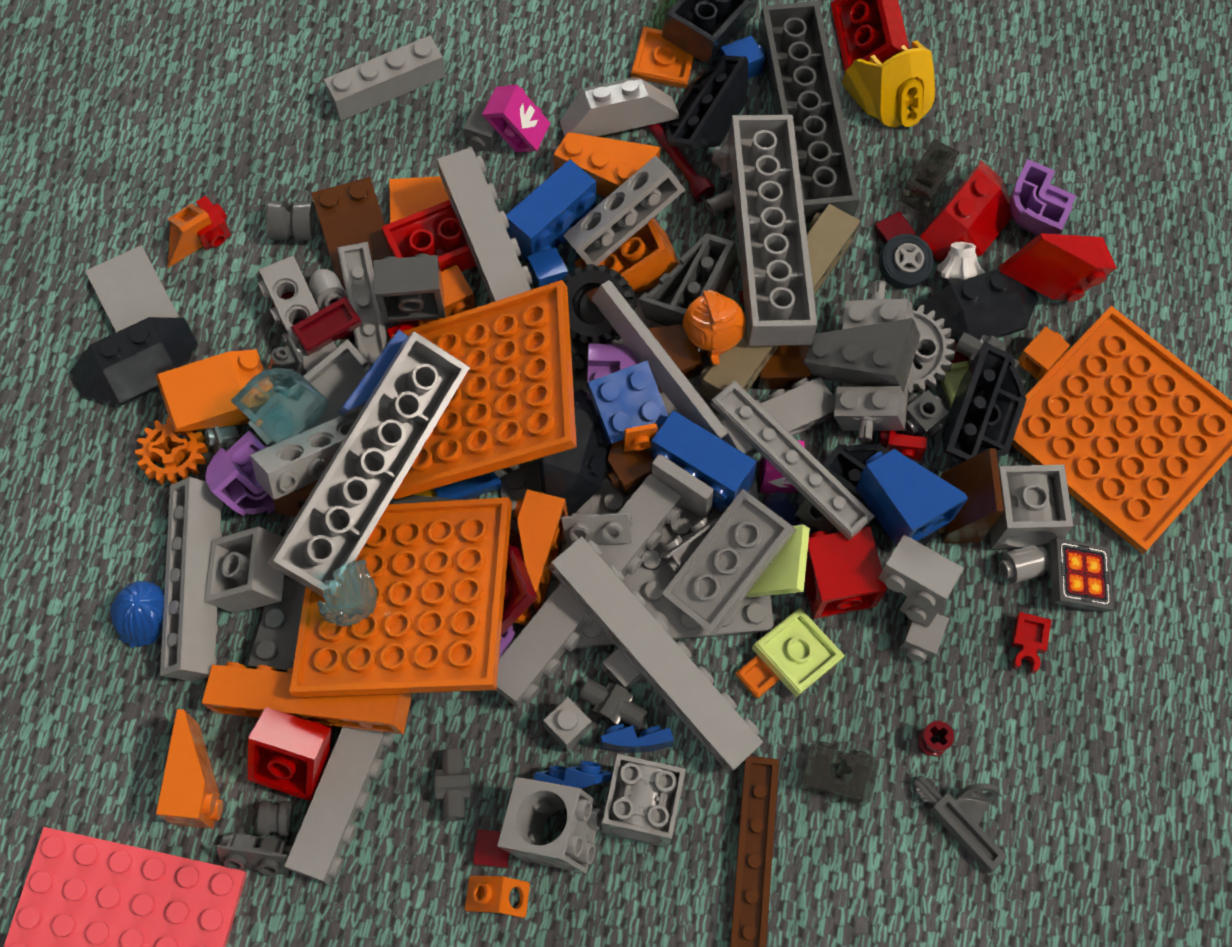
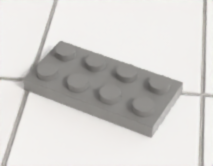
[662,489,796,635]

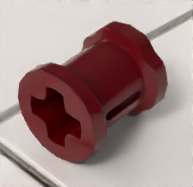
[918,721,954,757]

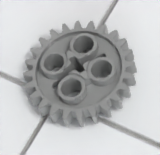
[908,302,955,397]

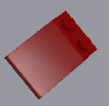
[998,233,1117,302]

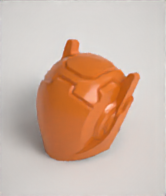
[682,290,746,365]

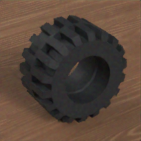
[563,264,637,344]

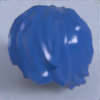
[110,581,164,648]

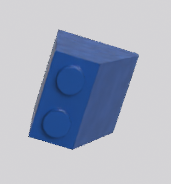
[856,449,968,546]

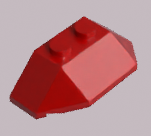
[919,160,1012,262]

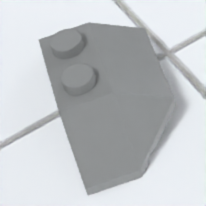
[560,77,679,137]

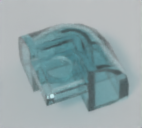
[231,367,329,443]

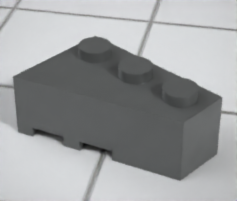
[639,233,739,326]
[804,318,921,392]

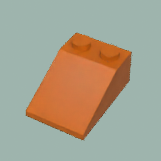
[574,218,680,303]
[156,349,275,432]
[514,489,568,610]
[156,709,223,829]

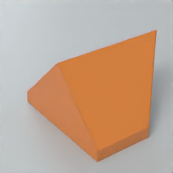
[167,203,212,269]

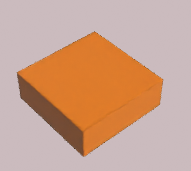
[735,655,780,700]

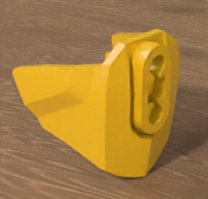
[842,40,935,128]

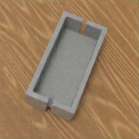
[248,339,370,446]

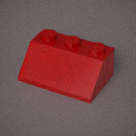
[830,0,910,72]
[381,200,476,272]

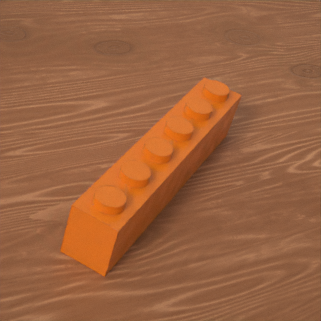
[202,662,412,734]

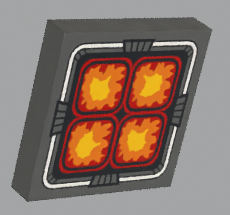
[1050,538,1114,612]

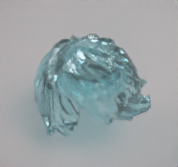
[317,559,377,627]

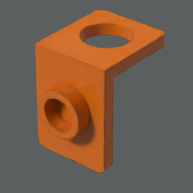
[622,424,658,452]
[465,876,530,918]

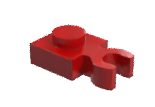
[1011,612,1052,674]

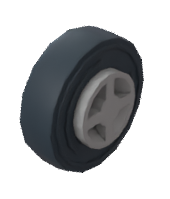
[878,234,934,289]

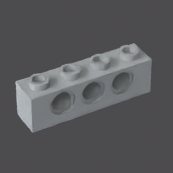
[563,155,685,266]
[257,255,337,378]
[250,406,364,500]

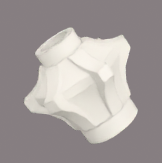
[937,242,985,284]

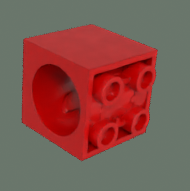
[804,526,887,619]

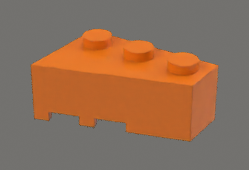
[554,132,661,198]

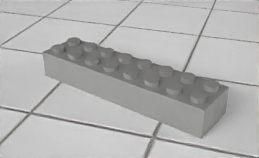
[728,115,817,346]
[267,331,470,599]

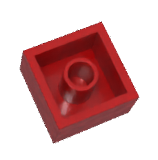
[248,707,331,801]

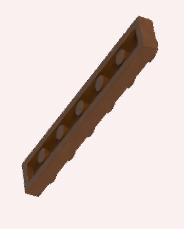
[729,756,779,947]

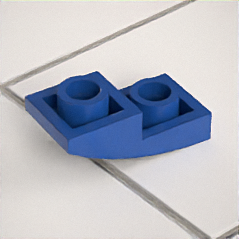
[600,724,674,753]
[534,761,613,788]

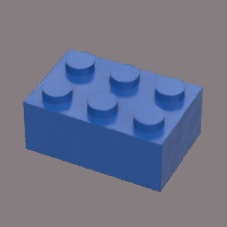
[506,159,596,263]
[651,410,757,512]

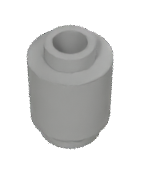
[309,269,347,310]
[999,545,1051,584]

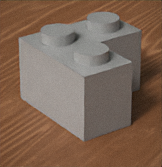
[878,534,964,627]

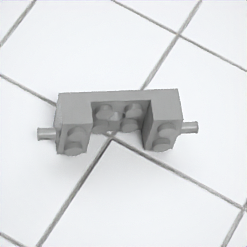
[834,281,914,443]

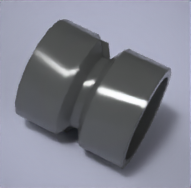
[266,200,316,241]

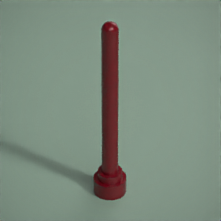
[647,123,716,203]

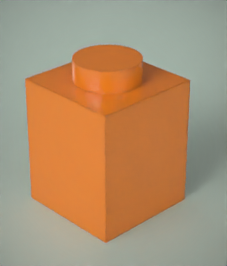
[1018,326,1070,381]

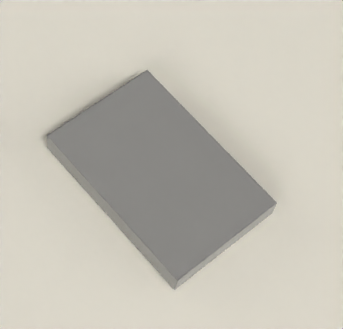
[85,245,179,332]

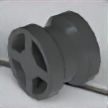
[258,801,292,836]

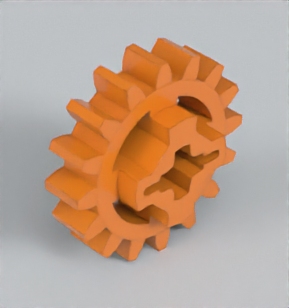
[135,417,208,485]

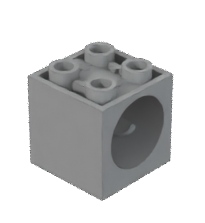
[989,465,1073,549]
[601,754,686,848]
[497,777,604,874]

